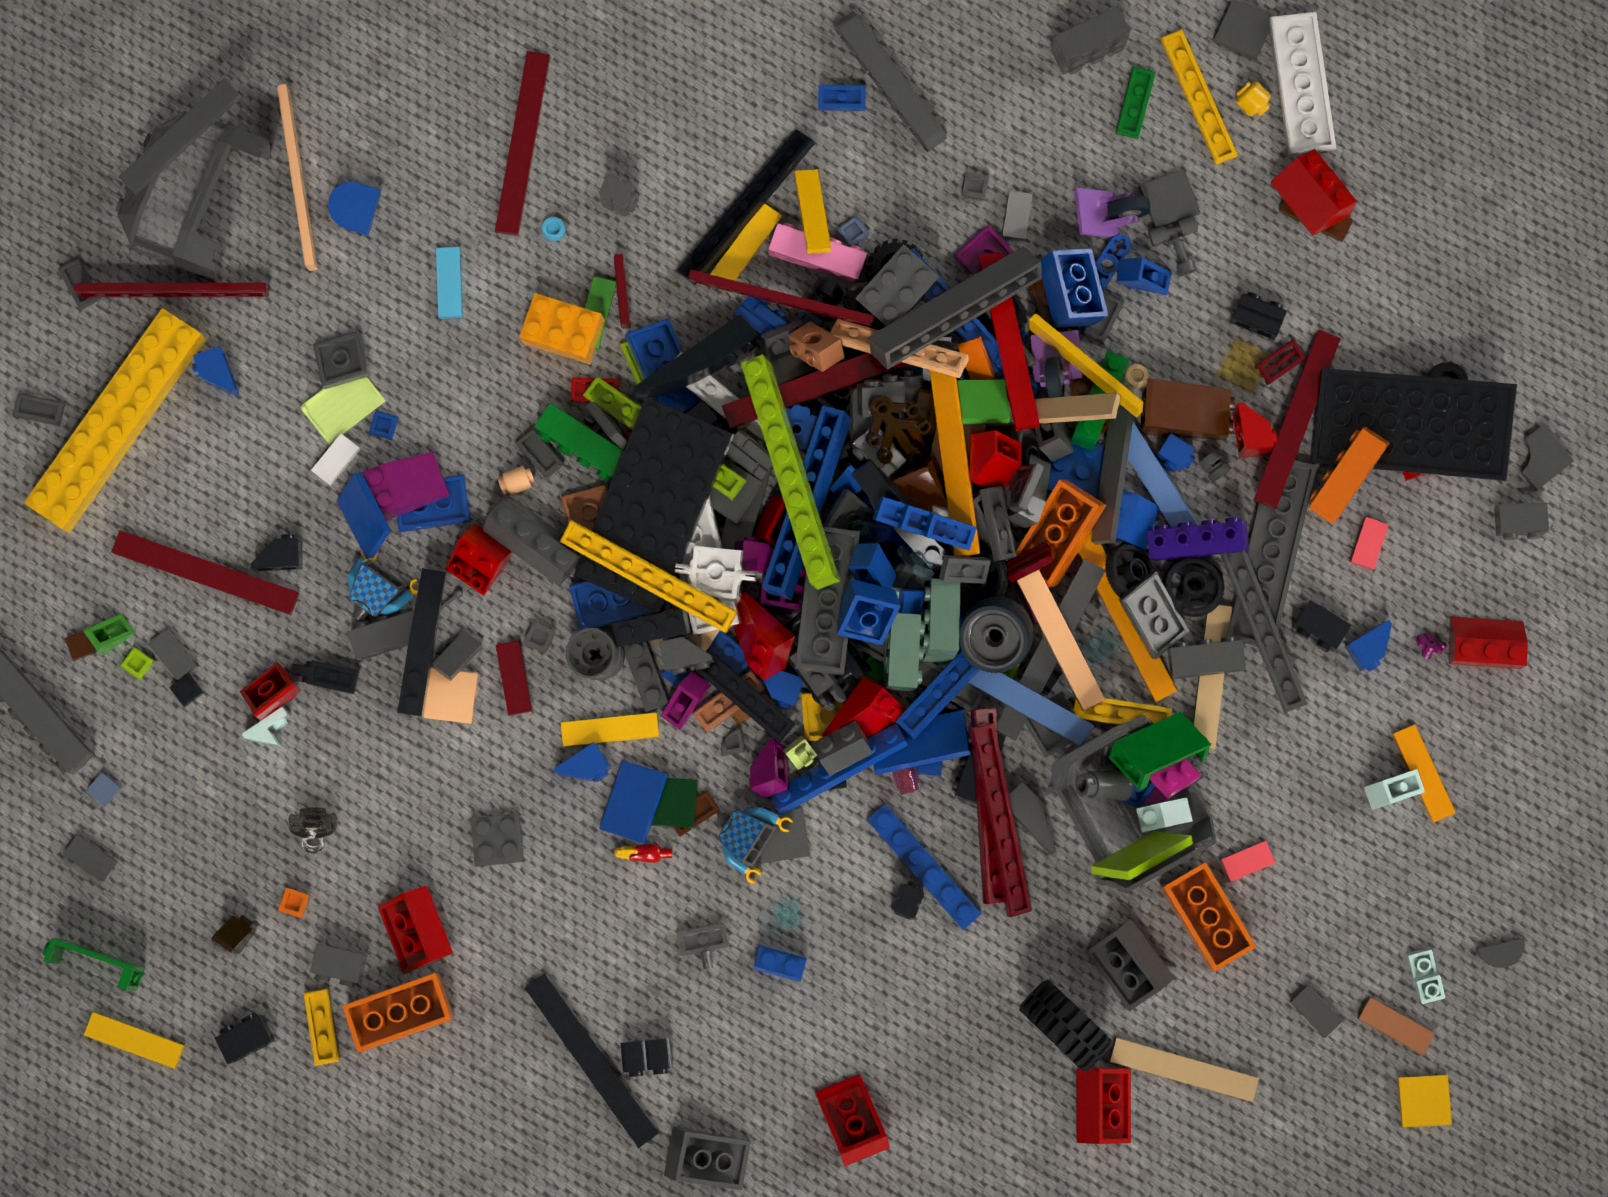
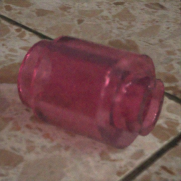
[892,767,920,795]

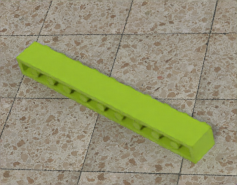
[741,354,840,590]

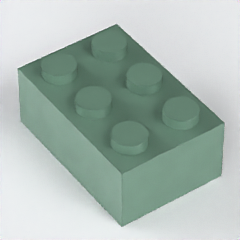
[920,579,960,663]
[883,613,925,691]

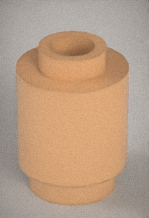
[497,465,535,496]

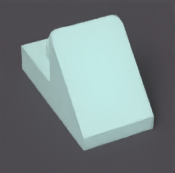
[242,707,291,747]

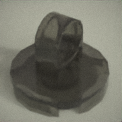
[288,807,338,855]

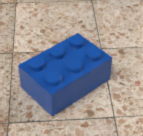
[1040,249,1108,328]

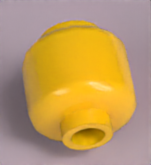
[1236,81,1271,116]

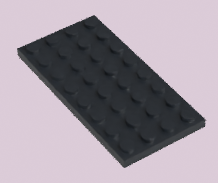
[1312,368,1517,481]
[574,398,735,613]

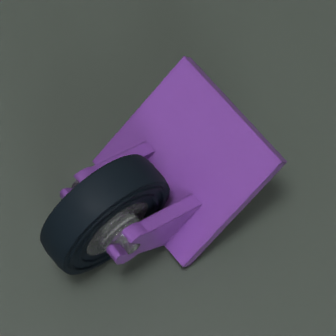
[1074,188,1150,238]
[1031,330,1082,398]

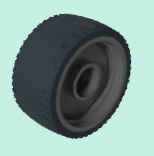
[959,596,1033,673]

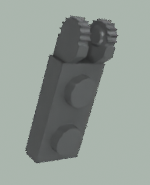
[790,652,846,711]

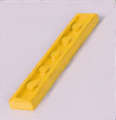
[1160,29,1238,165]
[1029,314,1143,418]

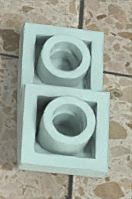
[1406,948,1445,1004]

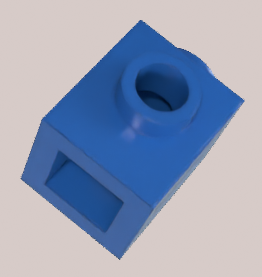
[1157,434,1195,472]

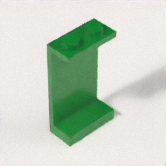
[1109,711,1211,791]
[43,938,145,991]

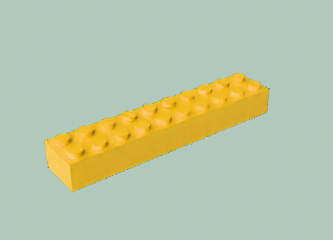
[24,308,206,533]

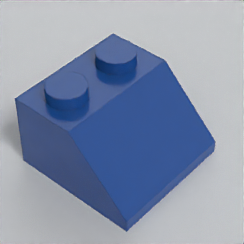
[1115,490,1159,552]
[837,579,901,645]

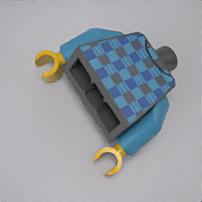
[348,550,418,621]
[716,807,793,883]

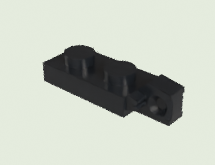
[290,660,360,695]

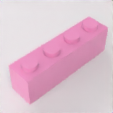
[768,223,867,284]

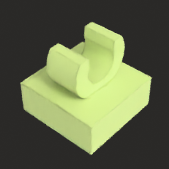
[783,735,817,771]

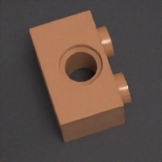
[788,321,844,372]

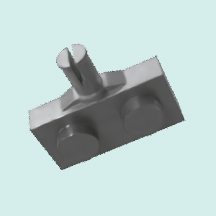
[676,923,729,970]

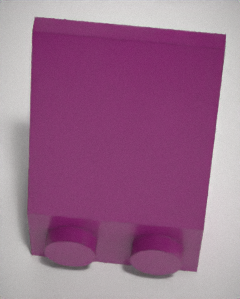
[361,452,450,521]

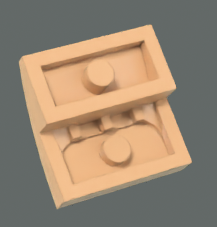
[424,667,479,724]

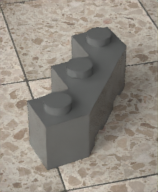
[857,369,923,417]

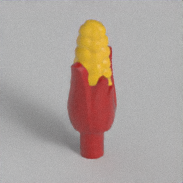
[614,844,672,863]

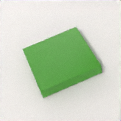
[957,380,1010,424]

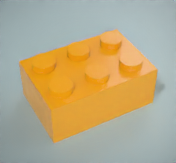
[519,293,605,365]

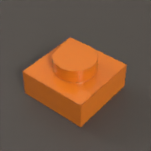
[278,888,311,918]

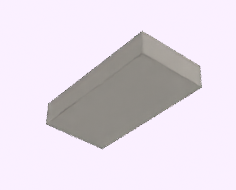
[1002,190,1033,241]

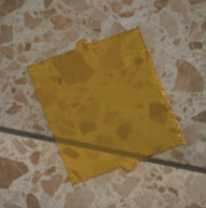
[1219,339,1270,392]

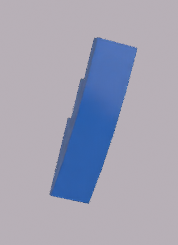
[873,496,977,550]

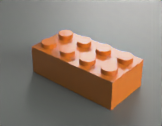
[1013,480,1107,588]
[1161,862,1256,973]
[342,973,455,1053]

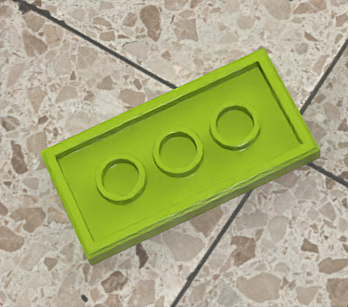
[1091,831,1193,880]

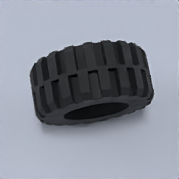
[1019,980,1112,1072]

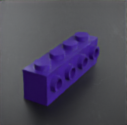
[1147,517,1249,561]

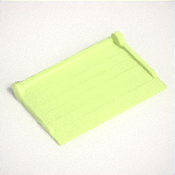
[299,377,385,445]

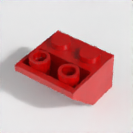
[969,430,1021,489]
[445,523,513,596]

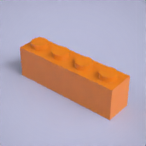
[1309,427,1390,524]

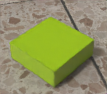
[120,647,154,680]

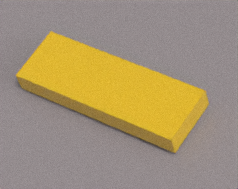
[303,989,340,1066]

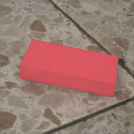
[1350,517,1389,570]
[1221,841,1276,882]

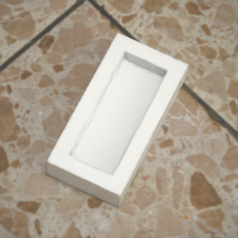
[311,434,360,486]

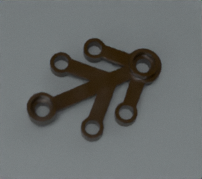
[865,395,931,465]

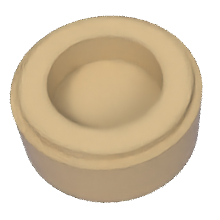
[1124,364,1148,389]

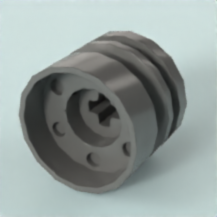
[566,628,625,681]

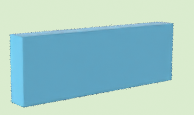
[436,247,463,319]

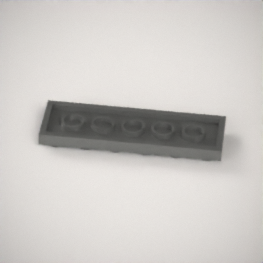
[795,527,860,675]

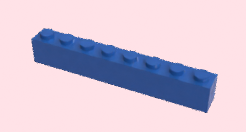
[762,405,852,600]

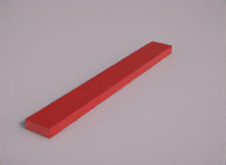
[979,252,1040,431]

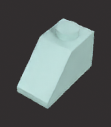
[1364,769,1425,810]
[1136,798,1193,833]

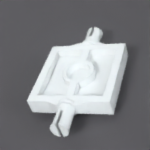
[675,546,757,599]

